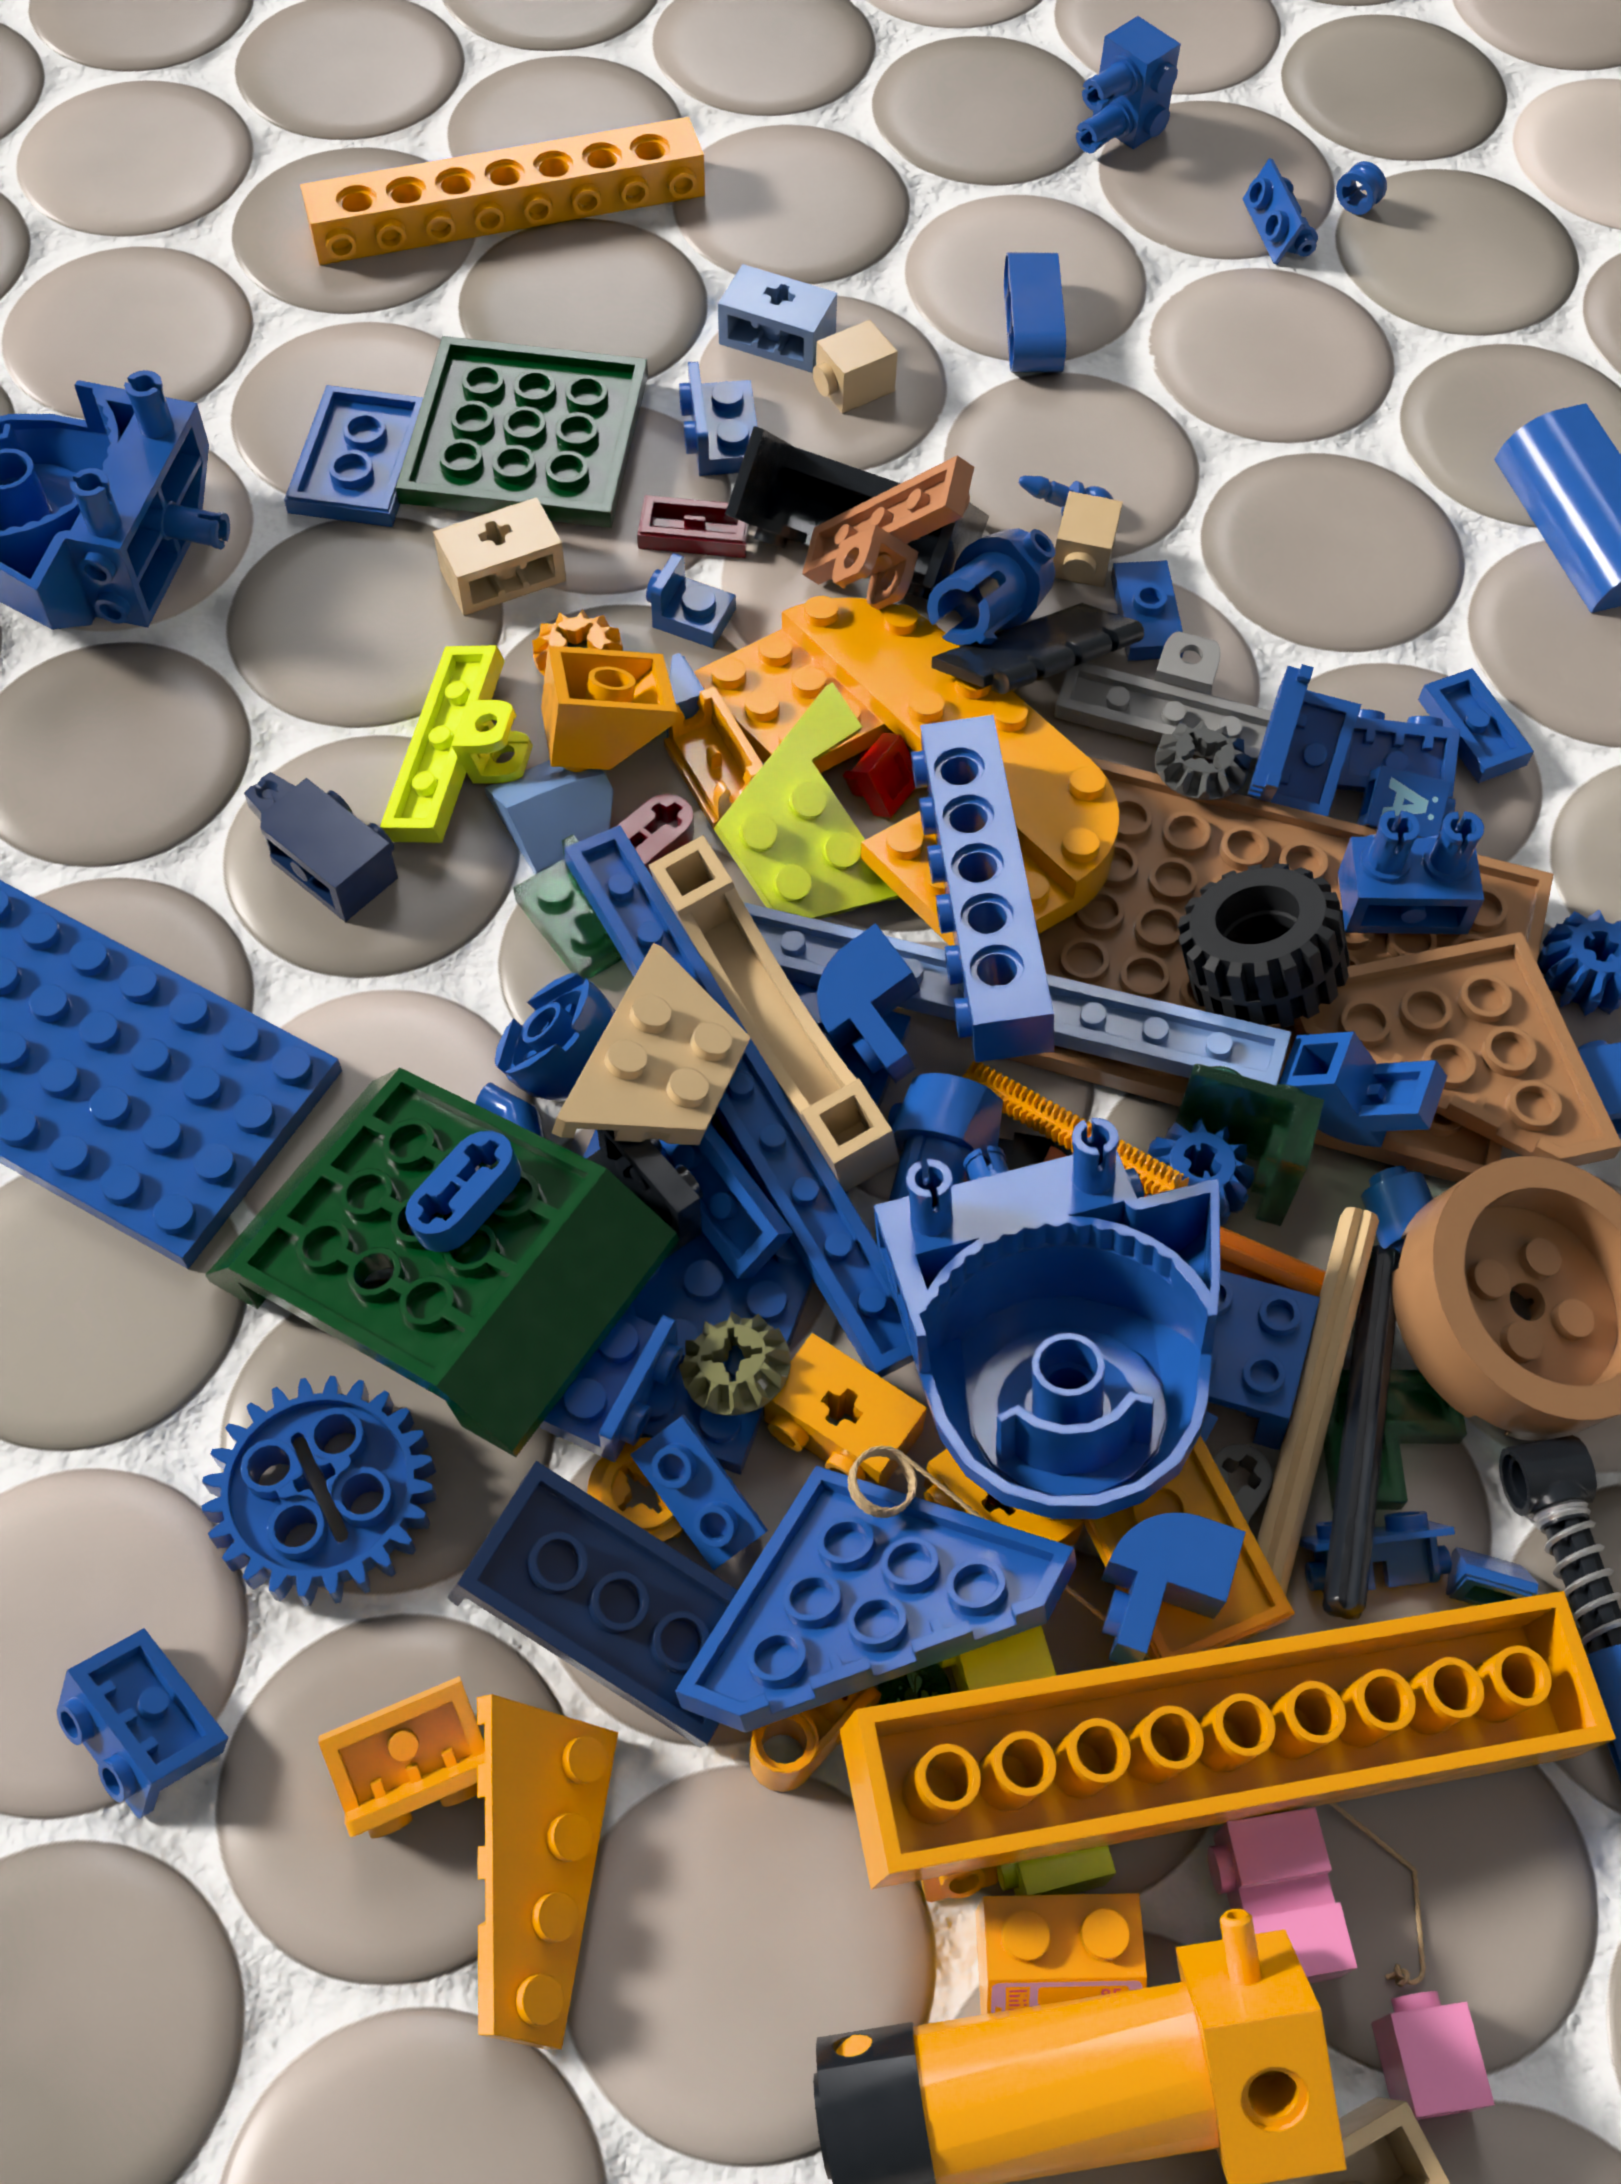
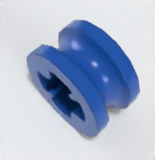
[1336,161,1387,215]

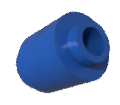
[1361,1166,1433,1254]

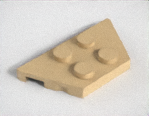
[552,943,751,1145]

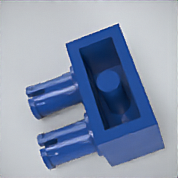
[1076,16,1181,154]
[1338,810,1484,934]

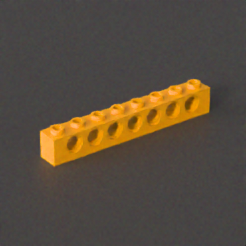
[300,117,705,265]

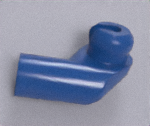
[475,1082,545,1138]

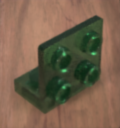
[1175,1063,1324,1226]

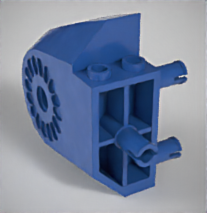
[0,370,230,630]
[874,1117,1220,1519]

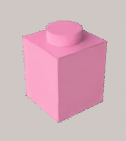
[1371,1991,1495,2120]

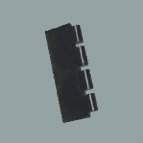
[931,603,1144,694]

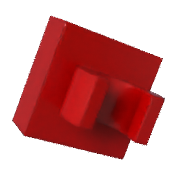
[842,733,916,818]

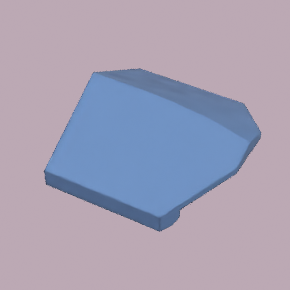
[485,760,614,879]

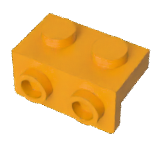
[318,1676,485,1838]

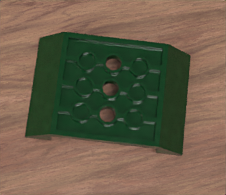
[205,1067,679,1457]

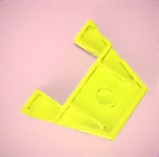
[714,682,900,920]

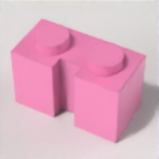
[1208,1807,1358,1983]

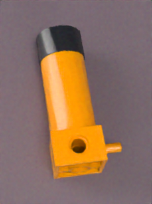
[813,1909,1347,2184]

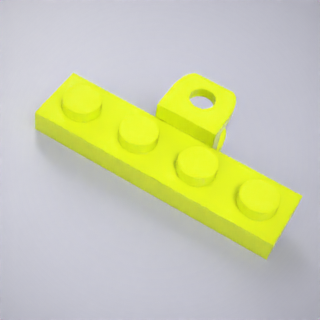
[380,645,533,843]

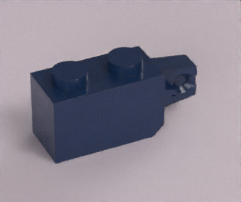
[244,772,398,923]

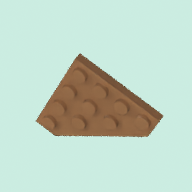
[1293,932,1621,1166]

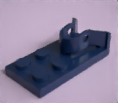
[448,1461,738,1748]

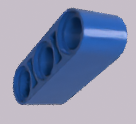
[1004,252,1066,372]

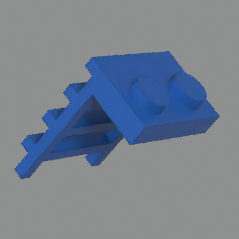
[1247,664,1362,817]

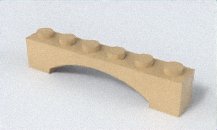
[648,835,900,1192]

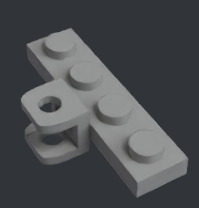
[1054,631,1272,771]

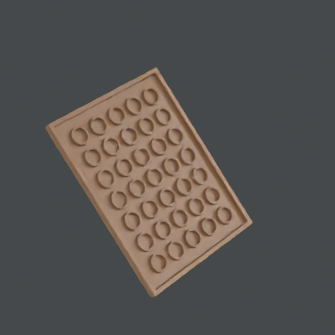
[1005,756,1554,1183]

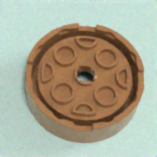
[1391,1156,1621,1441]

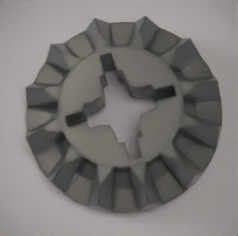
[1155,719,1251,800]

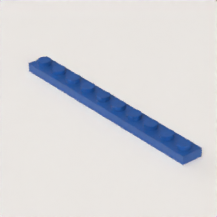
[565,825,914,1378]

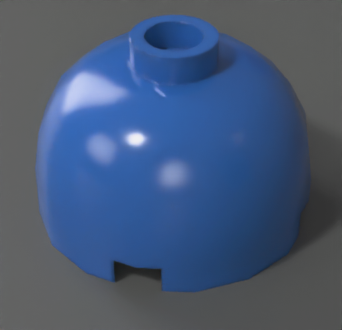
[495,973,616,1102]

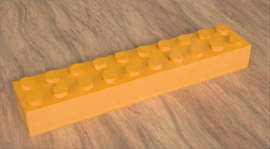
[839,1591,1616,1889]

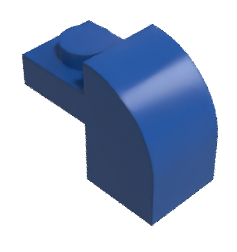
[817,923,920,1084]
[1277,1031,1447,1147]
[1101,1513,1246,1664]

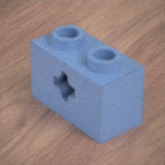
[718,264,837,373]

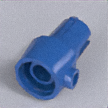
[927,528,1056,645]
[888,1073,1003,1201]

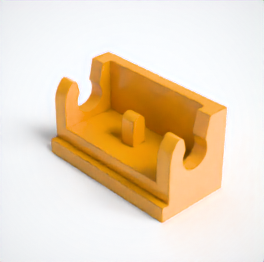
[664,686,763,830]

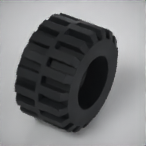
[1178,863,1350,1028]

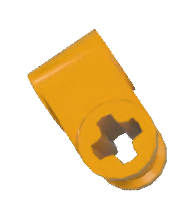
[749,1686,882,1792]

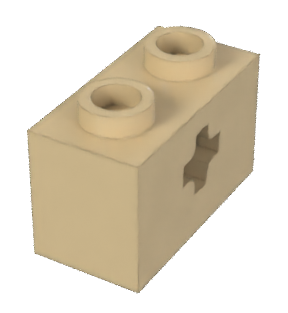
[433,497,566,616]

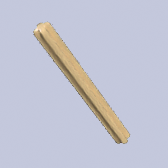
[1257,1207,1379,1596]

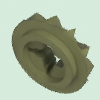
[679,1311,791,1416]

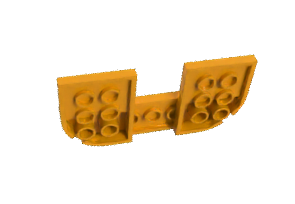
[693,596,1119,946]

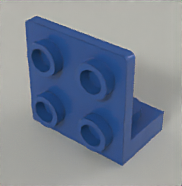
[1208,1270,1320,1451]

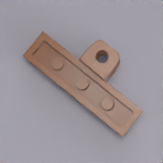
[802,455,975,610]

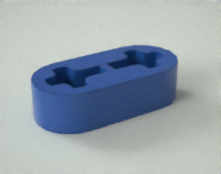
[405,1131,522,1252]

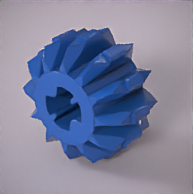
[1537,909,1621,1016]
[1147,1118,1254,1226]

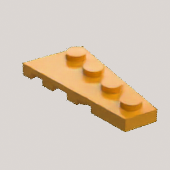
[477,1694,619,2050]

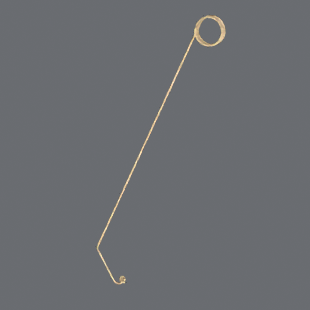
[847,1446,1426,1987]

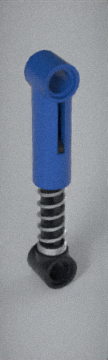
[1499,1435,1621,1784]

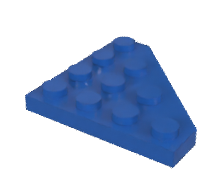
[675,1466,1077,1733]

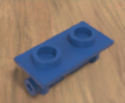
[1242,158,1318,265]
[630,1414,768,1570]
[1298,1511,1455,1594]

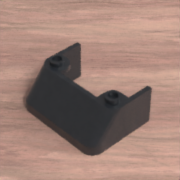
[725,426,989,600]

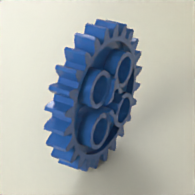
[201,1376,437,1606]

